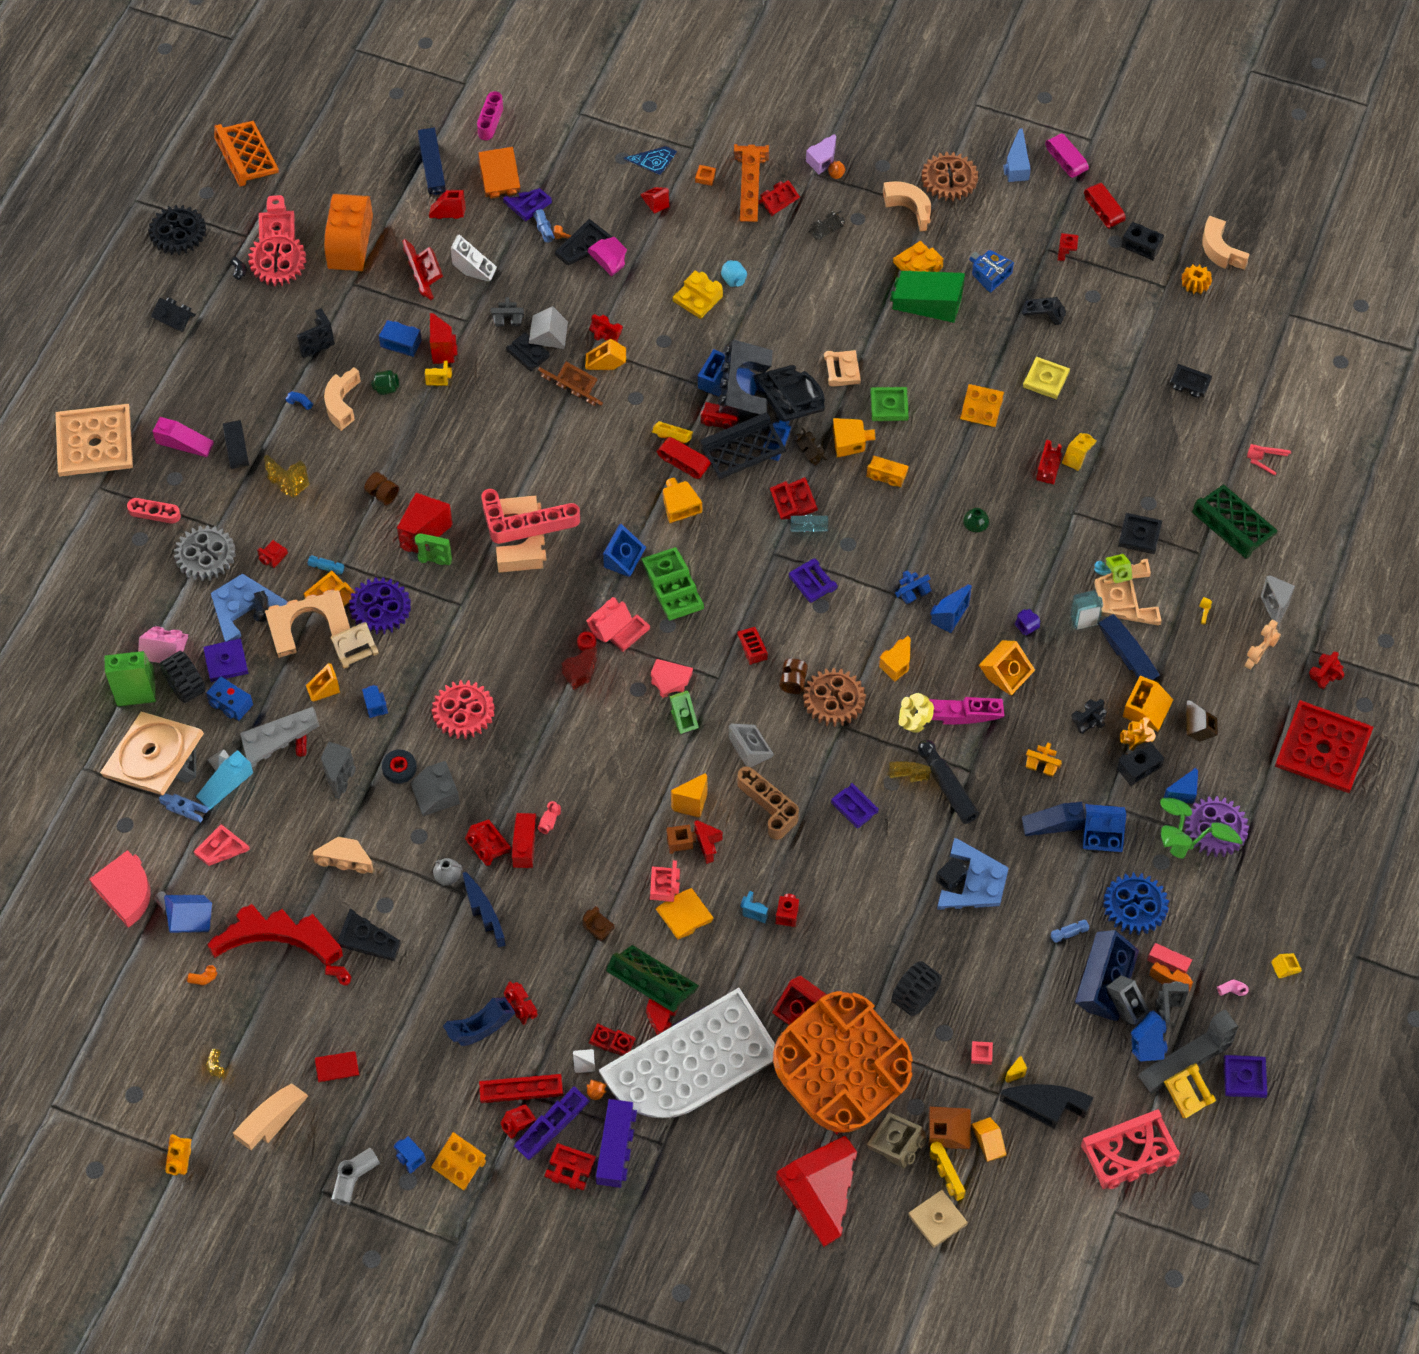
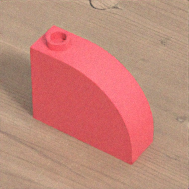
[89,850,151,928]

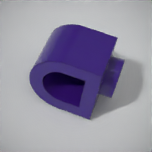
[1015,609,1041,636]

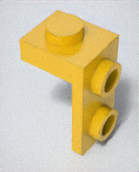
[1062,433,1097,471]

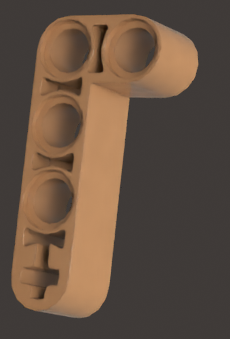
[737,767,799,840]

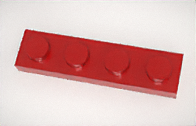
[479,1074,563,1103]

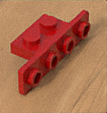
[402,239,444,300]

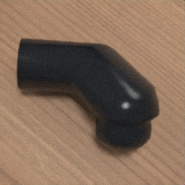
[230,256,247,280]

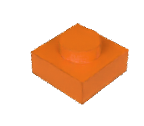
[695,165,716,186]

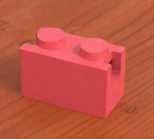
[586,597,632,643]

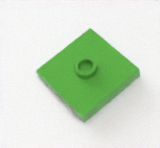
[870,387,909,421]

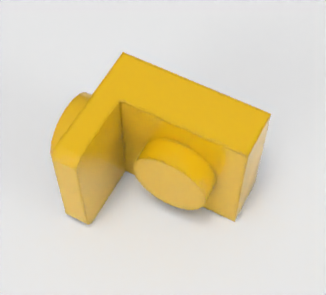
[425,361,452,386]

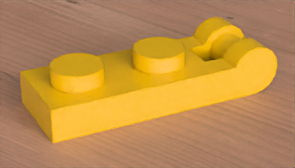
[929,1142,965,1201]

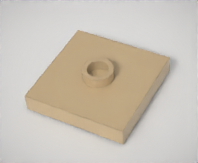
[908,1190,968,1248]

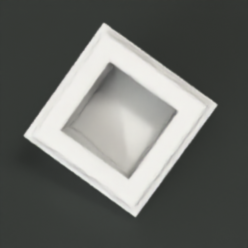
[573,1049,595,1073]

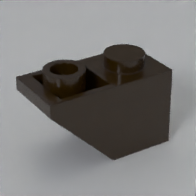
[1186,700,1218,742]

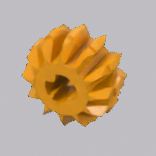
[1181,264,1212,295]

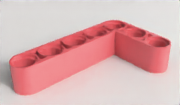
[481,489,580,544]

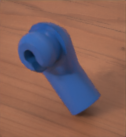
[286,391,313,410]

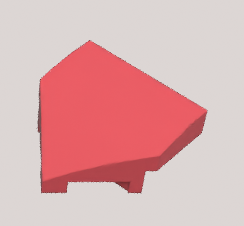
[651,659,693,698]

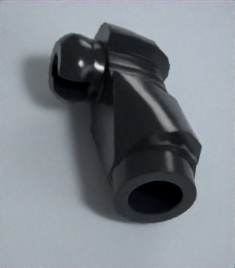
[253,590,269,622]

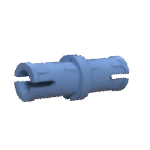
[533,209,555,243]

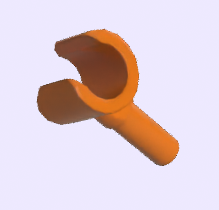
[553,225,571,239]

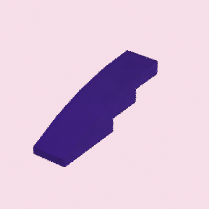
[514,1086,590,1160]

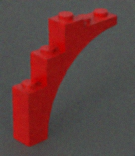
[207,904,343,966]

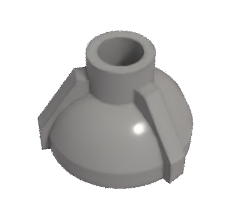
[433,858,462,886]

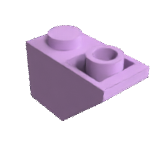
[806,135,836,175]

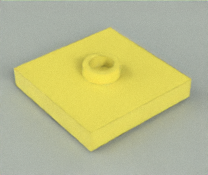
[1023,357,1070,400]

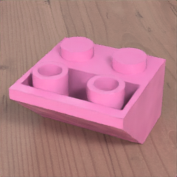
[138,627,188,663]

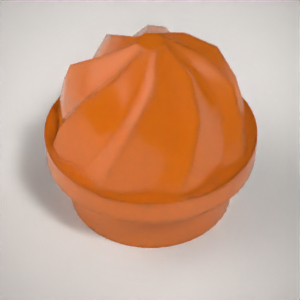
[828,161,845,179]
[586,1079,607,1100]

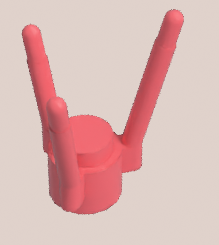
[1247,444,1291,475]

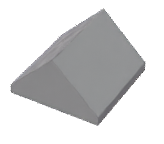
[529,306,568,349]
[1261,576,1295,626]
[729,724,774,768]

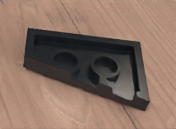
[555,219,612,266]
[337,908,401,962]

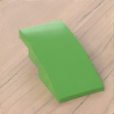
[641,547,704,621]

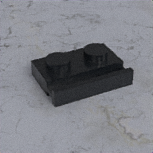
[506,332,550,372]

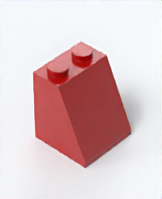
[397,493,453,553]

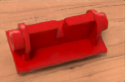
[503,981,538,1025]

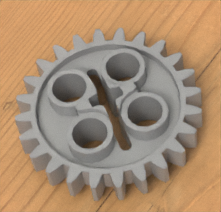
[174,525,236,581]

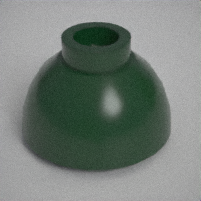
[963,508,989,532]

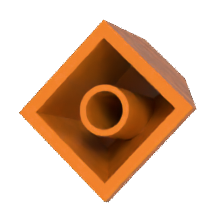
[478,147,520,198]

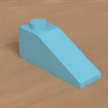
[196,750,253,810]

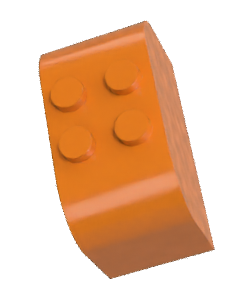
[324,194,373,271]

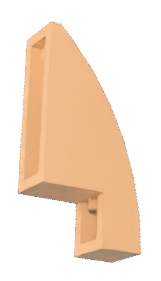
[233,1084,308,1150]

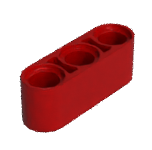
[1084,183,1126,228]
[657,437,711,479]

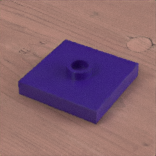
[203,638,249,682]
[1223,1055,1267,1098]

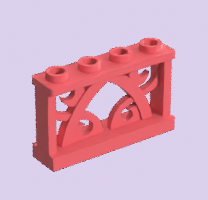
[1081,1109,1180,1189]

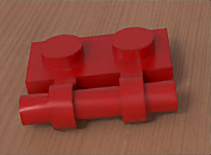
[544,1143,596,1191]

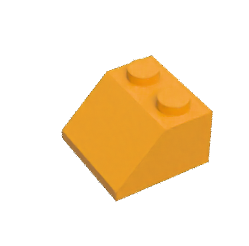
[979,640,1035,695]

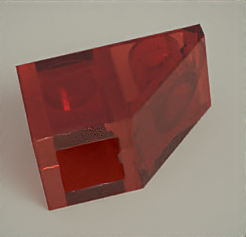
[562,647,598,690]

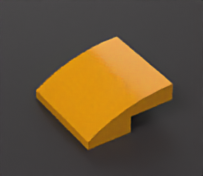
[303,571,355,607]
[656,888,713,940]

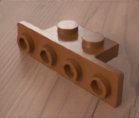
[538,362,603,406]

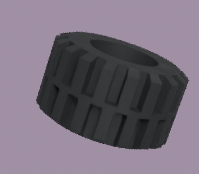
[160,650,205,703]
[891,961,942,1016]

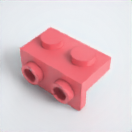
[650,860,680,902]

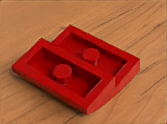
[770,477,818,520]

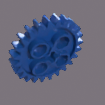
[1103,872,1169,935]

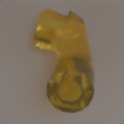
[206,1048,225,1078]

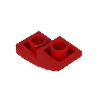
[588,1023,636,1056]

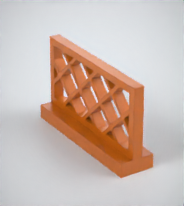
[214,121,279,187]

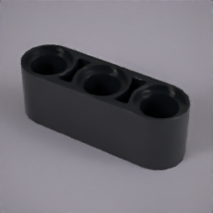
[223,420,249,469]

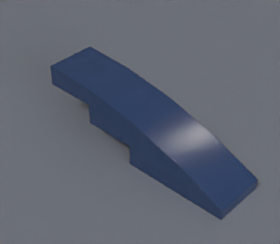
[1097,614,1159,680]
[463,872,506,947]

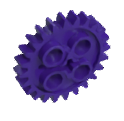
[349,577,411,634]

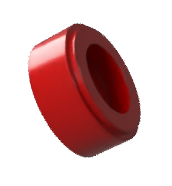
[577,632,596,652]

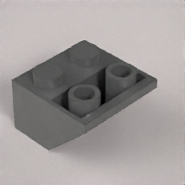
[321,742,356,799]

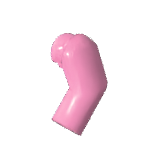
[1217,980,1249,996]

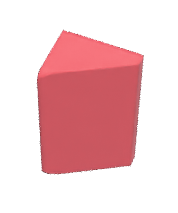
[1147,943,1192,973]

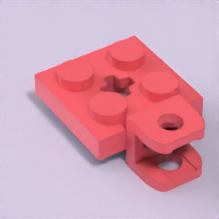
[259,195,295,242]

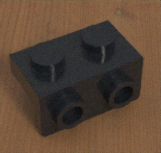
[151,297,196,332]
[1170,364,1212,398]

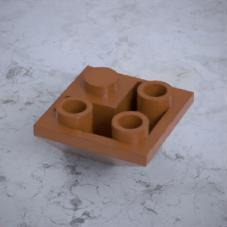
[928,1106,971,1149]

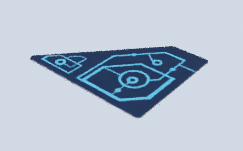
[624,146,677,175]

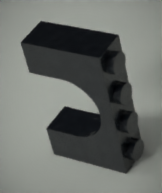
[718,339,773,420]

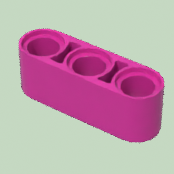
[477,91,503,140]
[1045,133,1089,178]

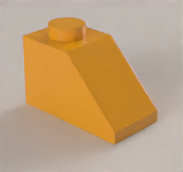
[585,339,626,370]

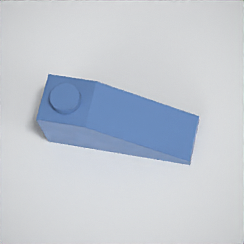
[1004,128,1031,182]

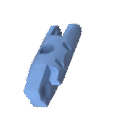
[159,793,209,823]

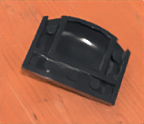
[753,365,825,422]

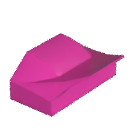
[587,237,627,277]

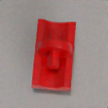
[589,314,623,343]
[1309,651,1344,689]

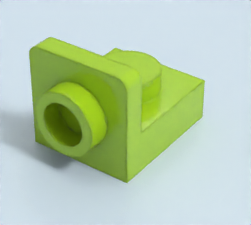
[1106,554,1132,583]

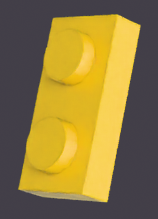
[652,421,693,444]

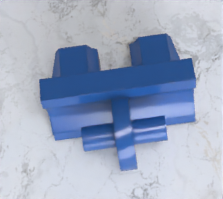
[895,571,932,604]

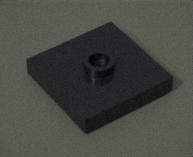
[1118,513,1162,554]

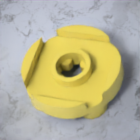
[899,693,934,733]

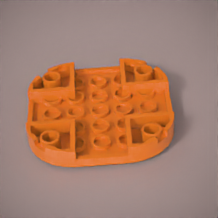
[773,991,913,1133]

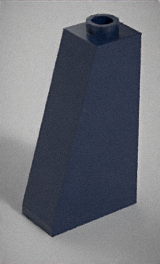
[418,127,446,195]

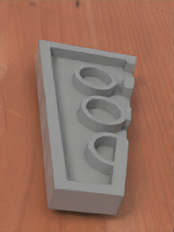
[240,707,319,767]

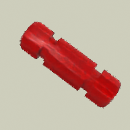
[296,735,307,757]

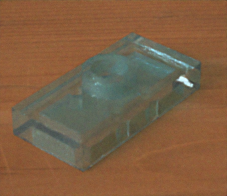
[790,515,828,532]

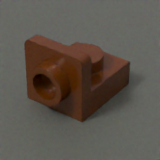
[583,906,615,942]

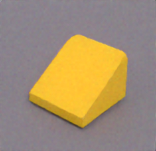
[1271,953,1302,978]
[1005,1056,1027,1083]

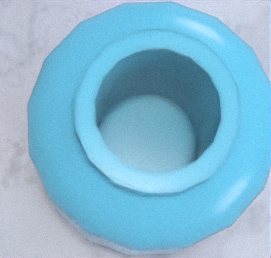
[721,260,747,287]

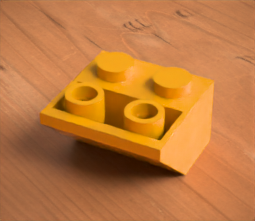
[1123,676,1173,732]

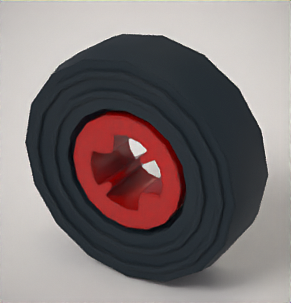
[382,749,417,784]

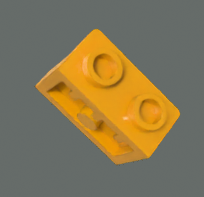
[866,456,909,487]

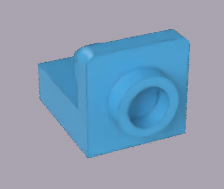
[740,891,768,923]

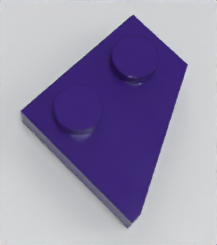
[503,188,552,222]

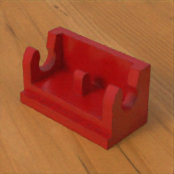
[1036,440,1063,485]

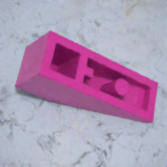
[153,417,214,457]

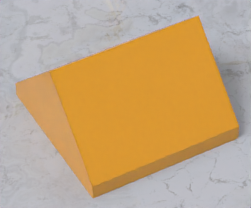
[671,773,708,818]

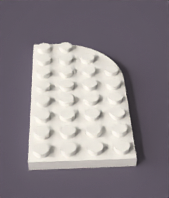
[599,988,775,1118]

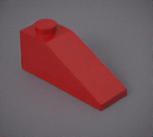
[512,813,536,868]

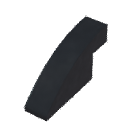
[999,1084,1094,1129]

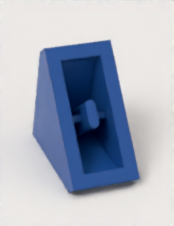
[1164,768,1198,804]

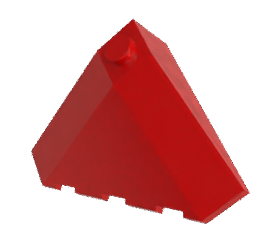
[776,1136,857,1247]

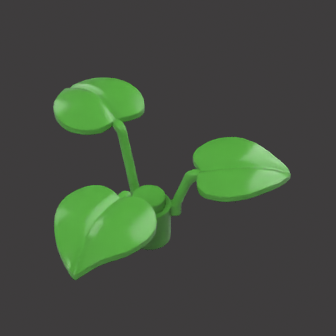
[1160,798,1242,858]

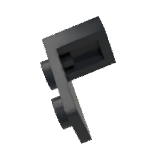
[1022,297,1066,325]

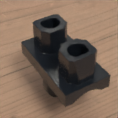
[1071,699,1107,734]

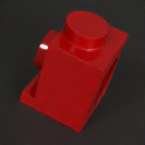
[776,894,799,927]

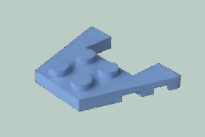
[211,574,287,642]
[937,838,1009,910]

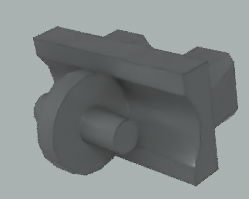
[491,297,524,327]

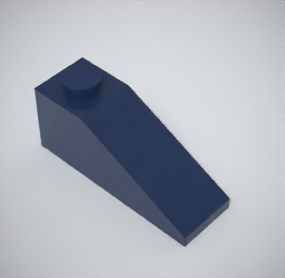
[1022,802,1086,836]

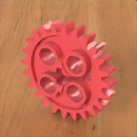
[248,230,306,286]
[432,680,495,739]

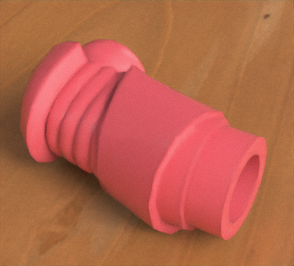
[538,801,561,834]

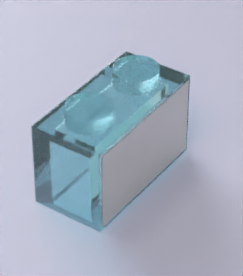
[1070,590,1103,630]

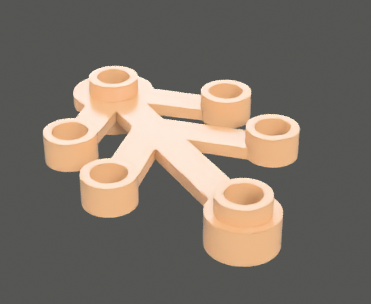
[1245,619,1281,670]

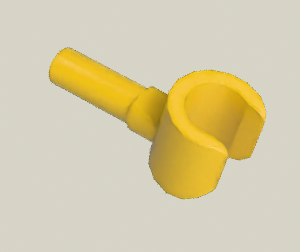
[1199,597,1212,625]

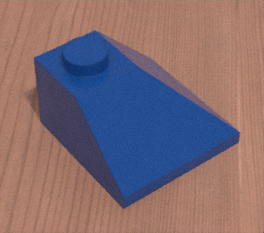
[930,584,972,633]

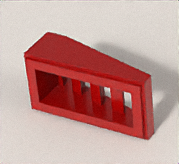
[737,627,768,665]

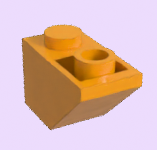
[879,636,911,682]

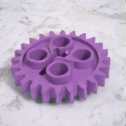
[1184,796,1249,857]

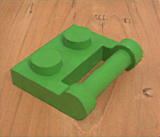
[415,534,452,565]

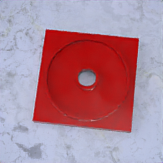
[1275,700,1374,793]

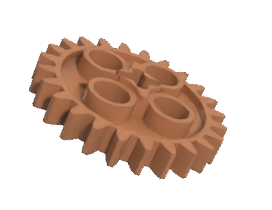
[921,152,978,201]
[803,668,866,727]

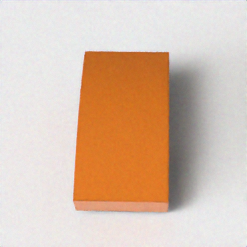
[1149,962,1193,991]

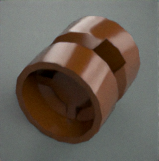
[364,472,400,506]
[779,658,808,694]

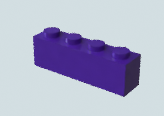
[596,1099,637,1188]

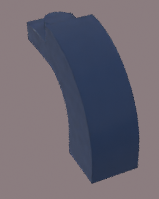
[443,997,516,1046]

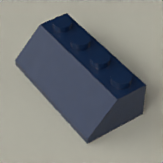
[1075,930,1139,1021]

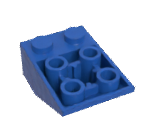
[698,349,757,397]

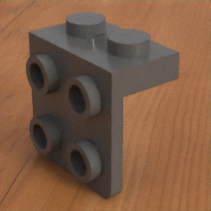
[1155,981,1189,1036]

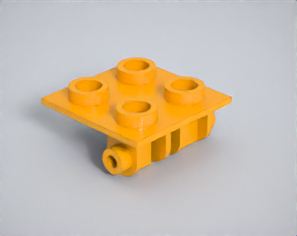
[960,384,1004,427]
[431,1132,486,1190]

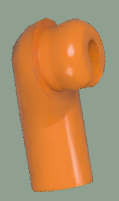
[187,965,217,985]

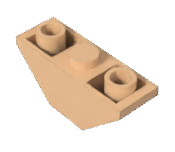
[313,837,373,874]

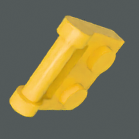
[1164,1063,1216,1118]

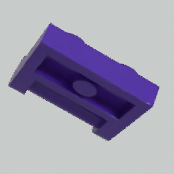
[789,558,838,603]

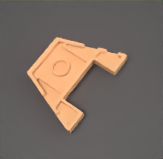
[1094,559,1162,625]

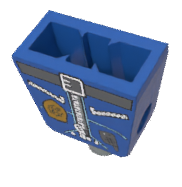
[969,250,1014,293]

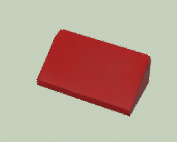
[315,1051,359,1082]

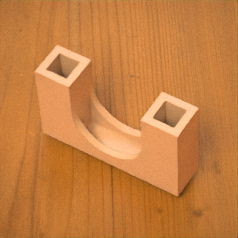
[492,496,546,573]
[265,590,350,658]

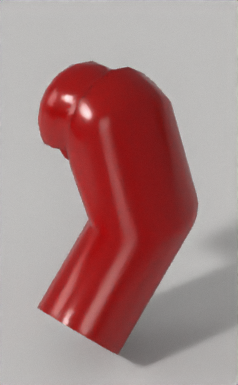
[325,965,351,986]

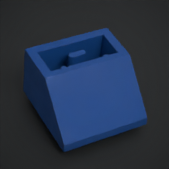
[1083,804,1126,852]
[1131,1011,1167,1061]

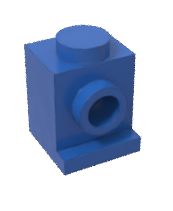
[362,685,388,718]
[394,1136,426,1174]

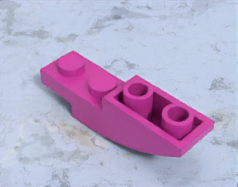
[929,697,1005,725]

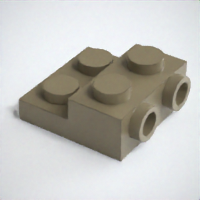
[866,1112,927,1168]

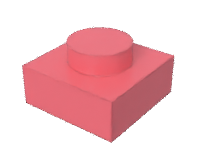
[971,1041,993,1065]

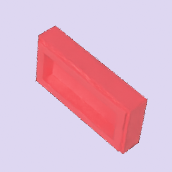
[610,614,650,652]

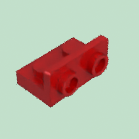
[758,180,800,217]
[701,402,740,429]
[465,819,511,866]

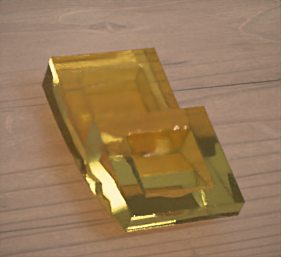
[888,761,931,782]

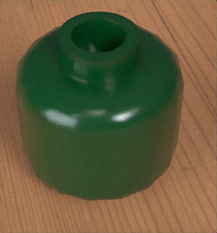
[371,370,400,395]

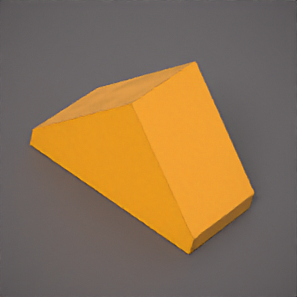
[306,663,340,701]
[971,1117,1006,1162]

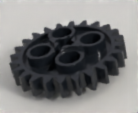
[148,205,207,255]

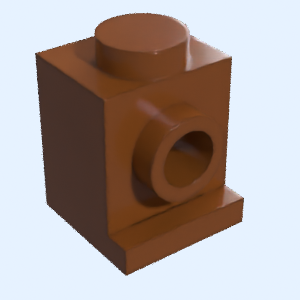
[666,824,696,854]

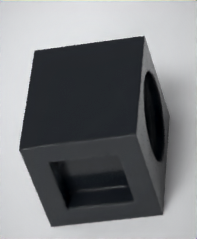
[936,857,968,892]

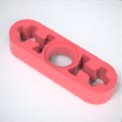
[127,498,181,524]

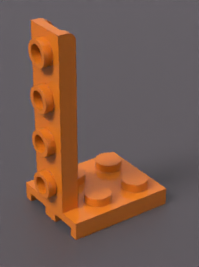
[734,144,769,222]

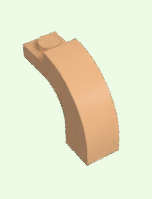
[883,181,931,231]
[1202,216,1250,270]
[324,367,361,431]

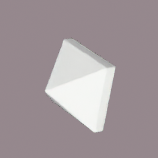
[207,749,230,771]

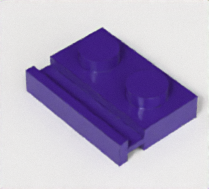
[831,783,879,829]

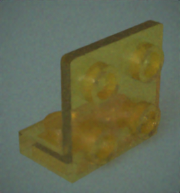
[264,455,310,498]

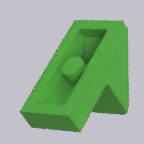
[669,691,699,734]

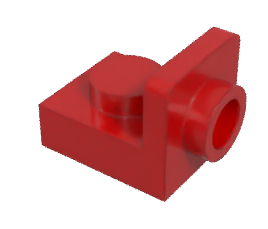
[1058,233,1079,261]
[257,540,288,568]
[500,1104,537,1139]

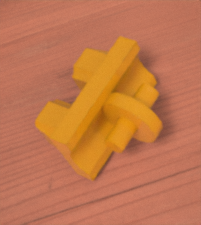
[1120,717,1155,751]
[1026,742,1062,777]
[165,1134,192,1176]

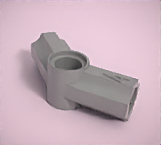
[331,1148,380,1206]

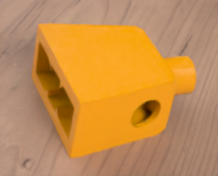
[832,418,875,458]
[663,478,702,523]

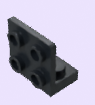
[297,308,335,358]

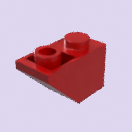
[429,190,466,219]
[646,999,679,1035]

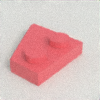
[194,824,249,866]

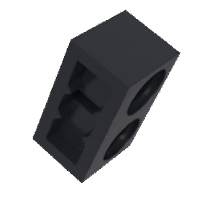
[1121,222,1164,261]

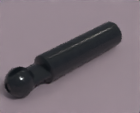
[917,740,980,824]

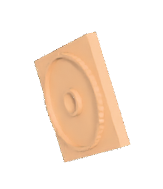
[56,404,133,477]
[100,711,204,795]

